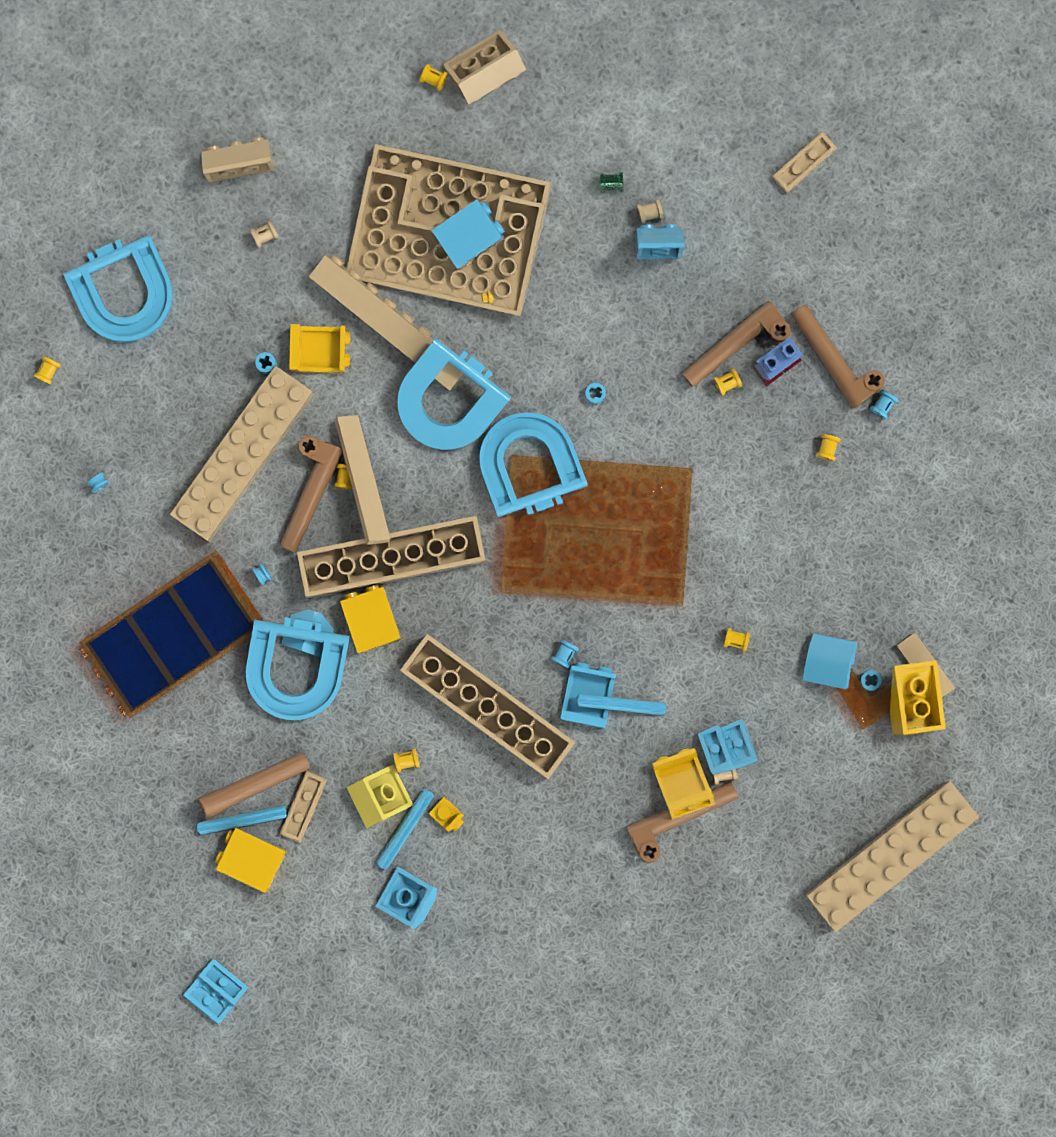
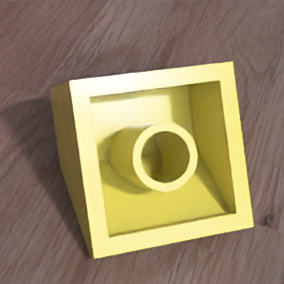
[346,764,413,829]

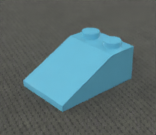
[636,224,685,259]

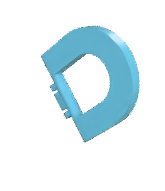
[63,234,173,342]
[397,338,511,450]
[480,412,588,517]
[246,616,350,720]

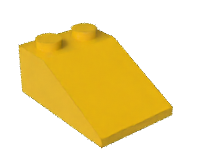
[890,660,946,735]

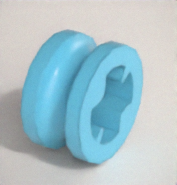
[585,383,606,404]
[86,472,109,493]
[252,562,272,585]
[860,670,882,691]

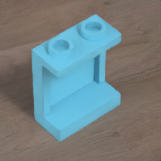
[432,199,505,269]
[561,662,616,728]

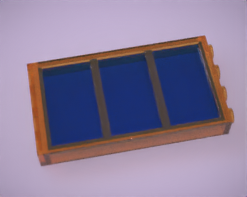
[79,550,264,719]

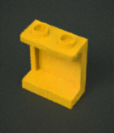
[289,324,351,373]
[340,584,402,654]
[652,748,715,819]
[215,827,287,893]

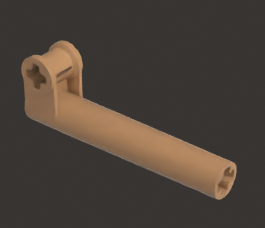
[681,301,791,387]
[791,304,885,409]
[279,436,343,553]
[196,752,310,820]
[626,782,738,863]

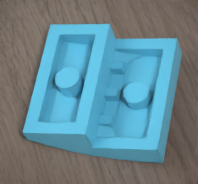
[803,633,857,689]
[698,719,758,774]
[183,958,249,1025]

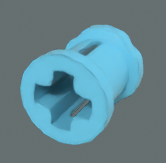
[255,352,277,375]
[869,390,898,420]
[551,639,579,669]

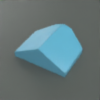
[281,609,334,657]

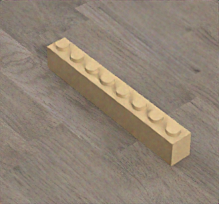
[309,254,464,391]

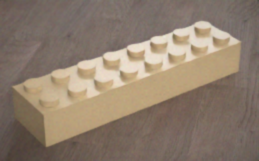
[170,366,315,542]
[297,516,486,598]
[400,634,575,779]
[805,781,979,932]

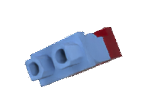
[753,337,803,387]

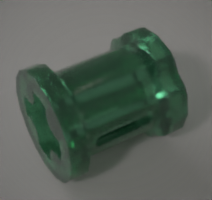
[600,172,623,193]

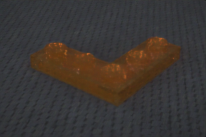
[836,669,892,730]

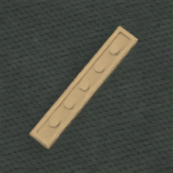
[335,415,390,544]

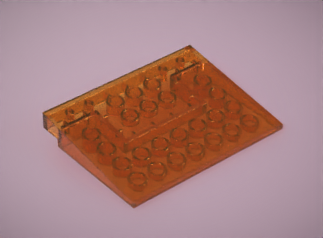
[501,455,693,607]

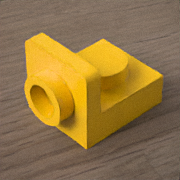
[429,797,464,832]

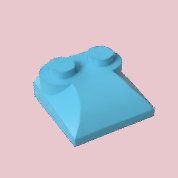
[375,866,437,929]

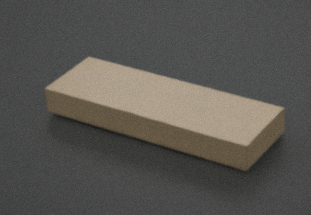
[771,132,837,194]
[896,633,955,697]
[280,771,328,843]

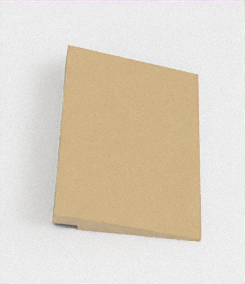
[347,144,553,316]

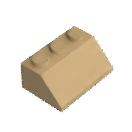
[442,30,526,104]
[201,137,275,182]

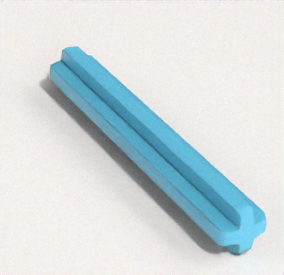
[576,694,666,715]
[376,789,434,870]
[197,806,287,835]

